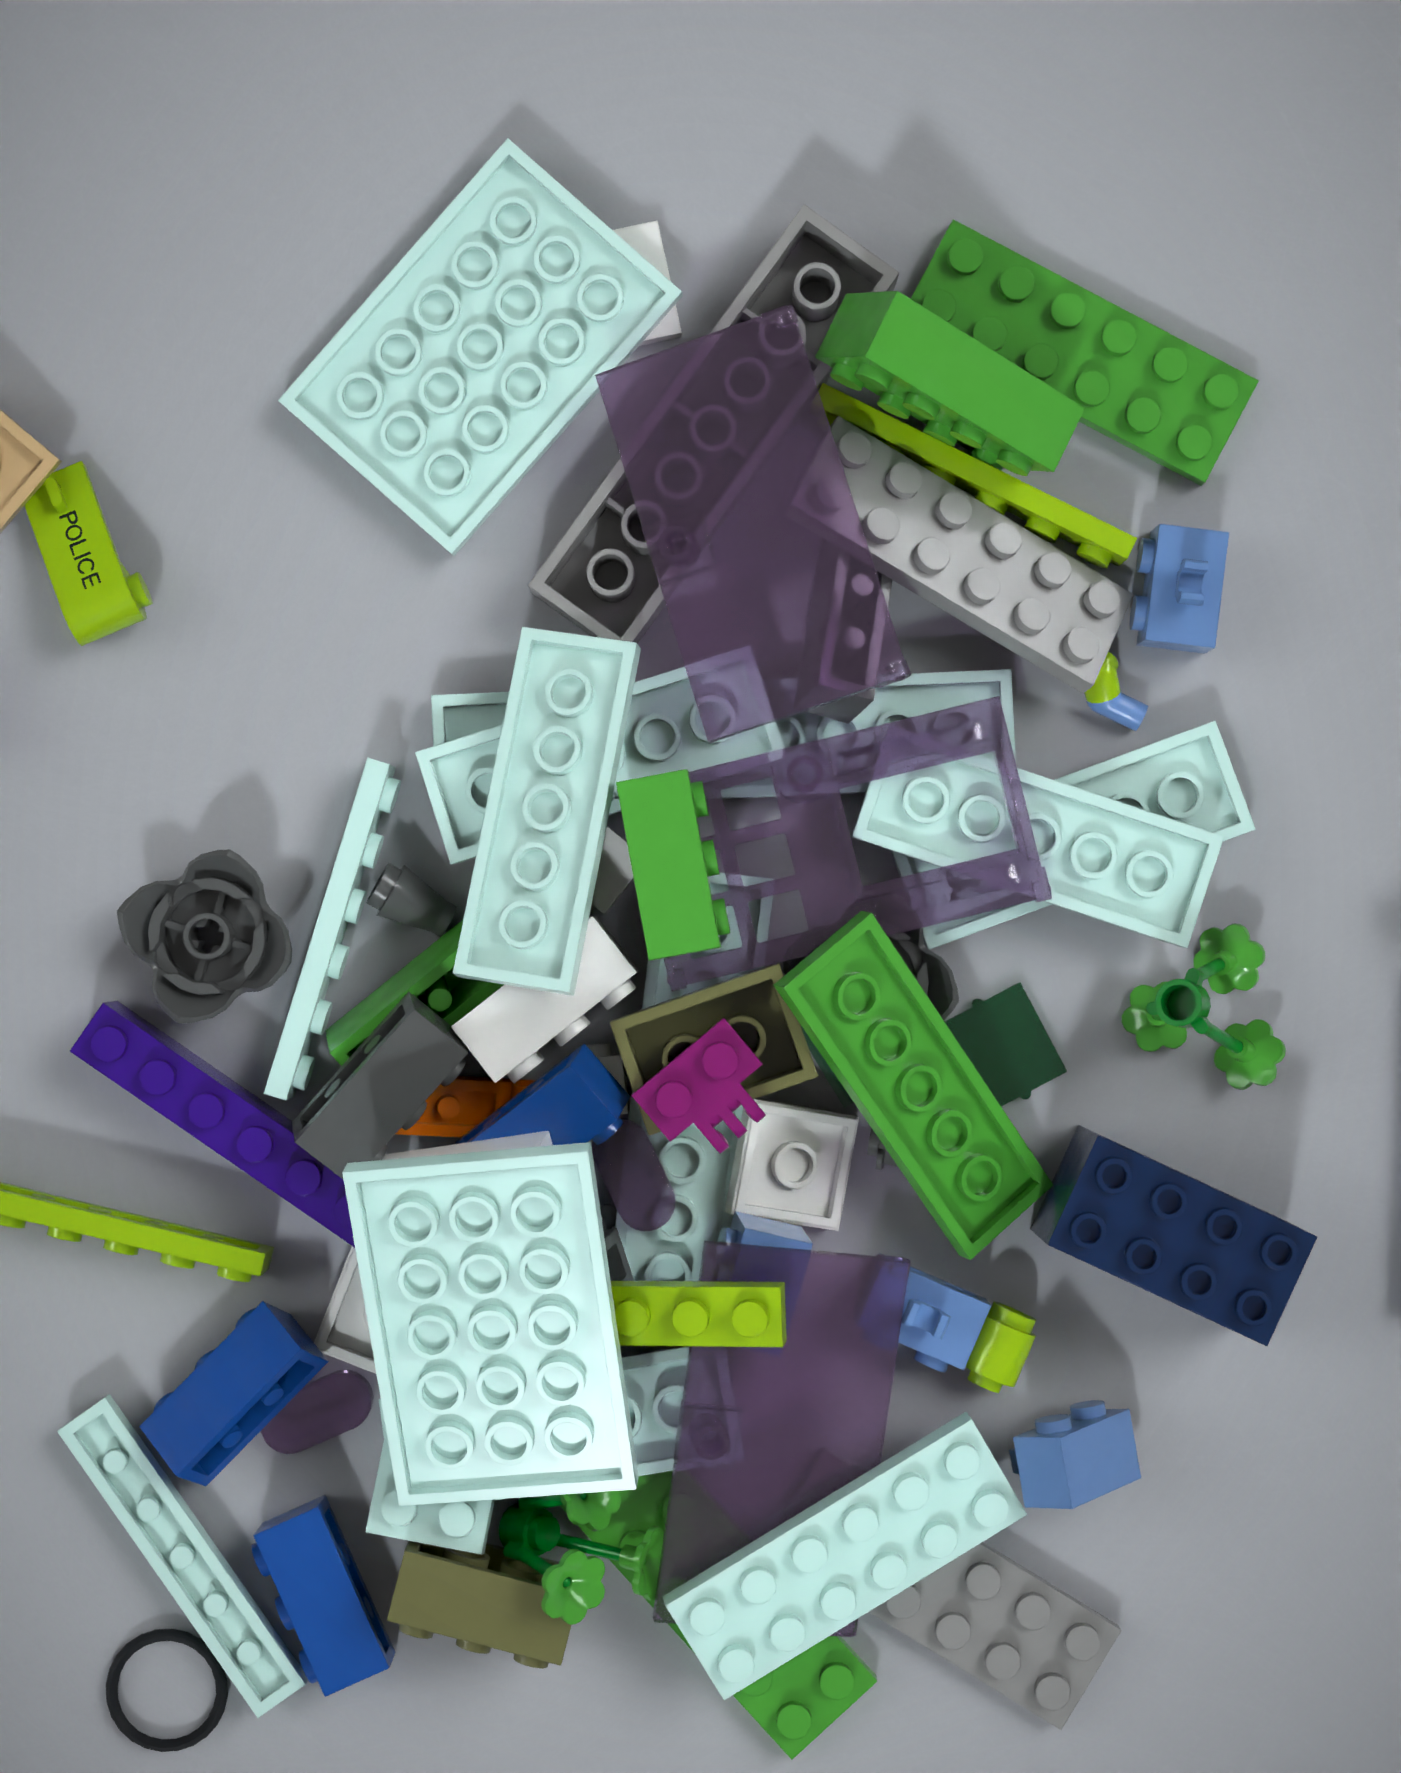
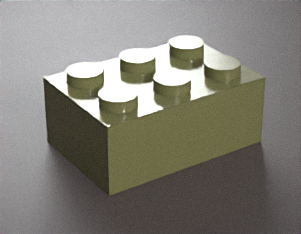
[609,963,819,1136]
[387,1541,571,1669]

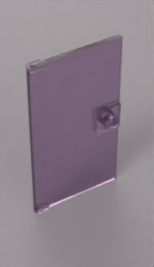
[595,305,911,743]
[652,1240,911,1637]

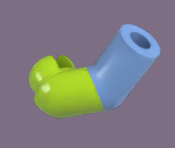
[1084,652,1148,731]

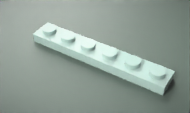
[263,757,401,1101]
[57,1394,308,1718]

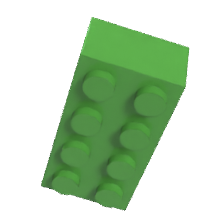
[815,291,1085,476]

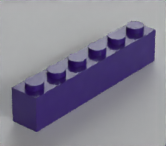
[70,1001,355,1248]

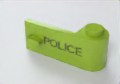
[25,461,153,646]

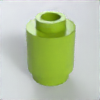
[966,1301,1036,1393]

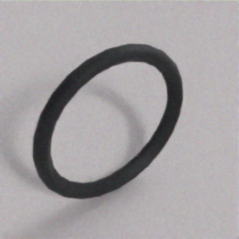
[106,1629,228,1752]

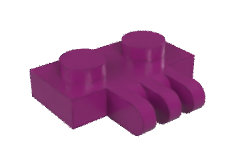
[631,1017,766,1154]

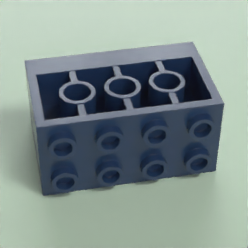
[1030,1125,1317,1346]

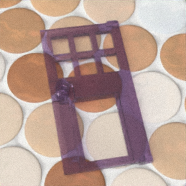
[664,696,1052,991]

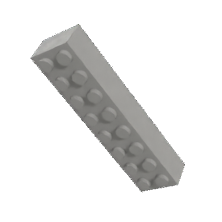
[528,204,899,644]

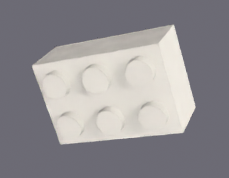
[451,916,639,1083]

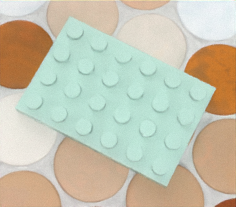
[278,138,683,556]
[342,1142,639,1506]

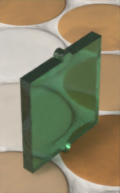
[944,982,1067,1106]

